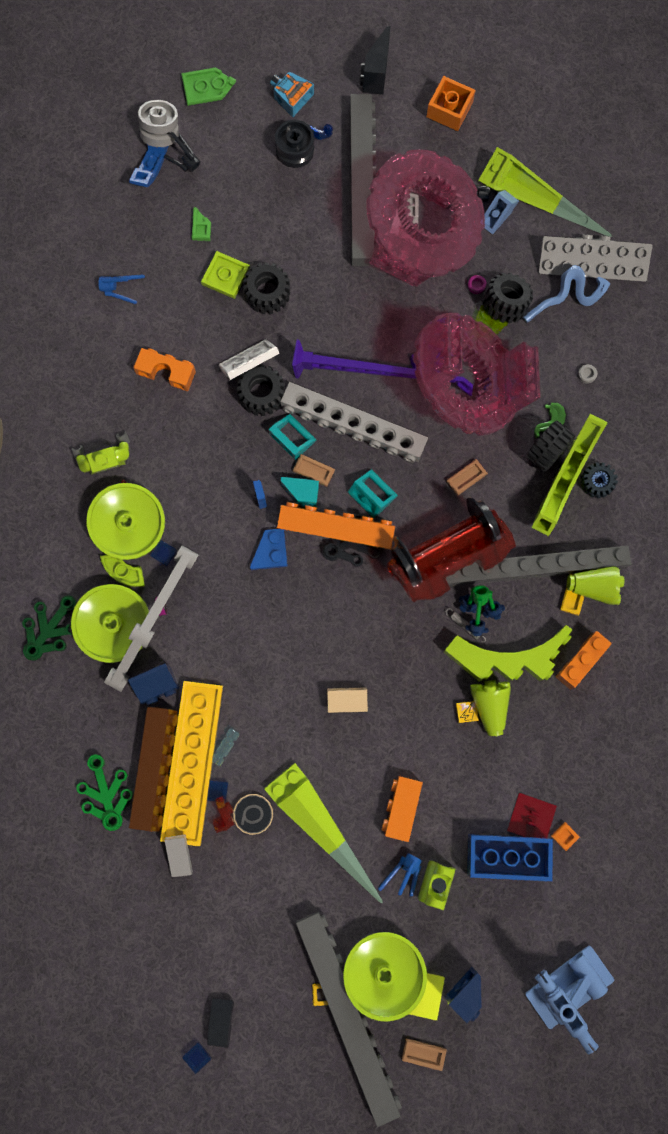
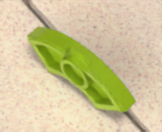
[100,555,145,587]

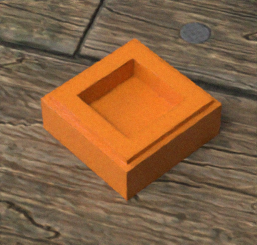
[551,822,580,851]

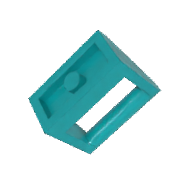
[269,414,316,460]
[348,469,398,518]

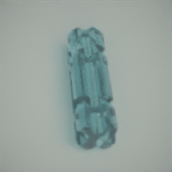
[212,729,239,766]

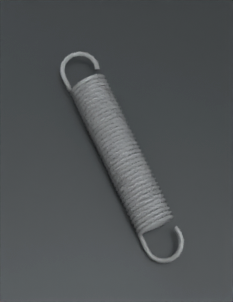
[446,608,486,642]

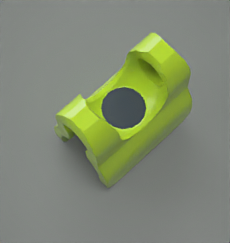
[418,860,456,911]

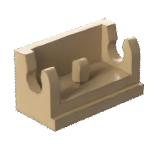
[327,688,368,713]

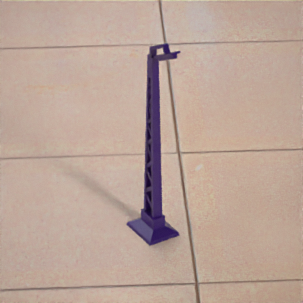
[292,339,473,396]

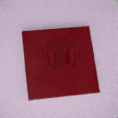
[507,793,557,838]

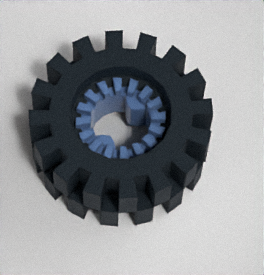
[581,462,618,498]

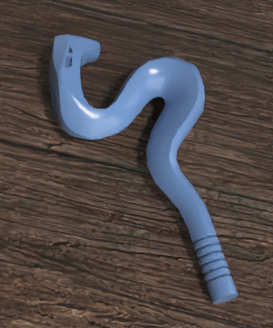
[523,265,610,323]

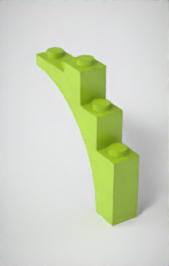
[531,414,607,536]
[443,625,572,682]

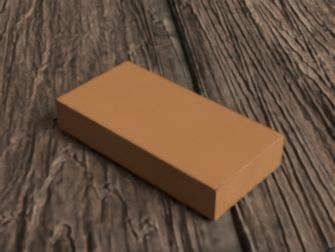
[293,454,335,487]
[446,459,488,496]
[401,1038,447,1071]

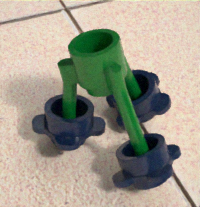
[459,585,505,636]

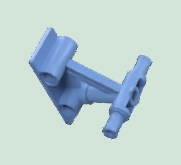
[525,946,614,1054]

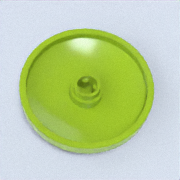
[87,483,165,560]
[71,584,149,663]
[343,932,427,1021]

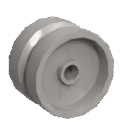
[138,100,179,147]

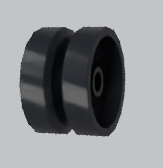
[275,119,314,168]

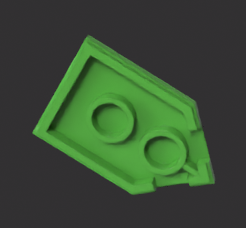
[181,68,236,106]

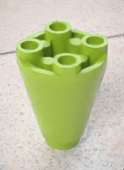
[567,566,624,605]
[470,680,511,736]

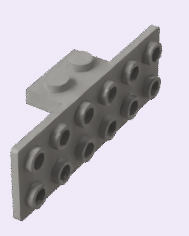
[539,234,652,281]

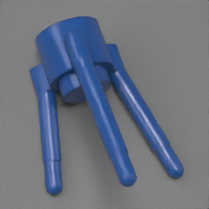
[99,275,145,304]
[378,853,422,896]

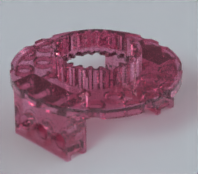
[367,149,485,287]
[413,313,540,436]

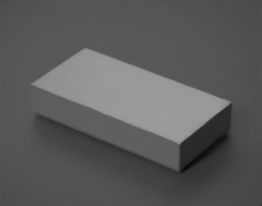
[165,835,193,877]

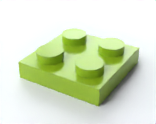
[201,251,250,299]

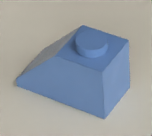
[479,190,519,234]

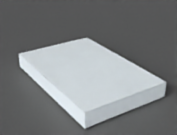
[219,339,279,380]

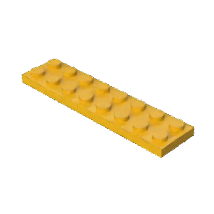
[160,681,223,846]

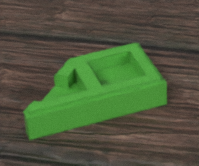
[192,207,211,241]

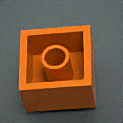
[426,76,476,131]

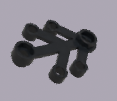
[323,513,381,567]

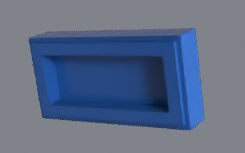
[253,480,267,509]

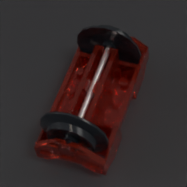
[386,497,516,602]

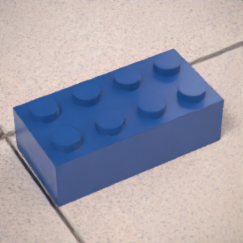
[467,834,553,881]

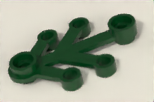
[22,595,77,661]

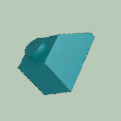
[281,477,319,509]

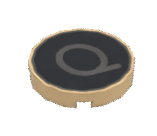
[233,794,273,835]

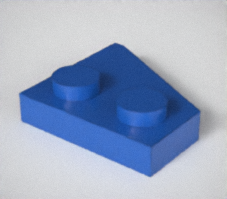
[250,529,287,570]

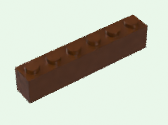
[129,707,178,832]

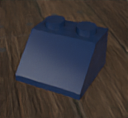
[128,663,179,706]
[444,967,482,1023]

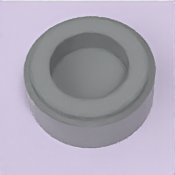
[578,364,597,384]

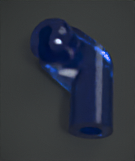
[310,124,333,140]

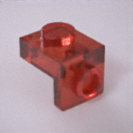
[213,796,235,833]

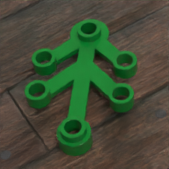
[76,755,133,831]

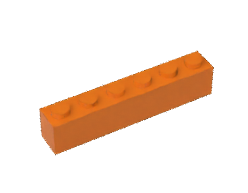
[277,502,395,549]

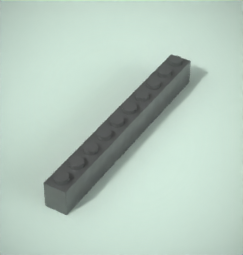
[350,94,378,266]
[435,546,632,588]
[296,911,402,1128]

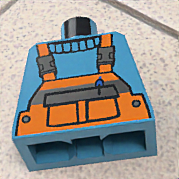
[270,72,314,117]

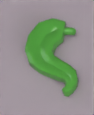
[534,403,566,438]

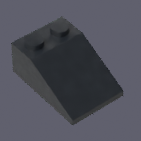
[360,26,391,95]

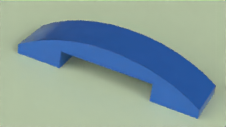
[129,144,168,187]

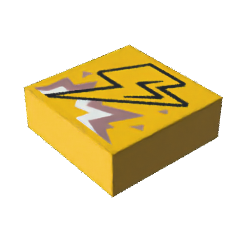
[456,701,479,723]

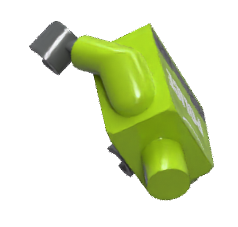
[72,431,130,475]

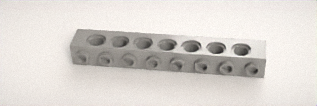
[281,382,428,463]

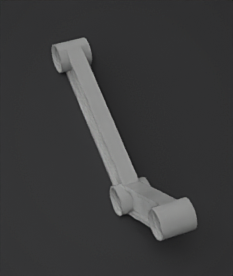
[104,546,199,692]

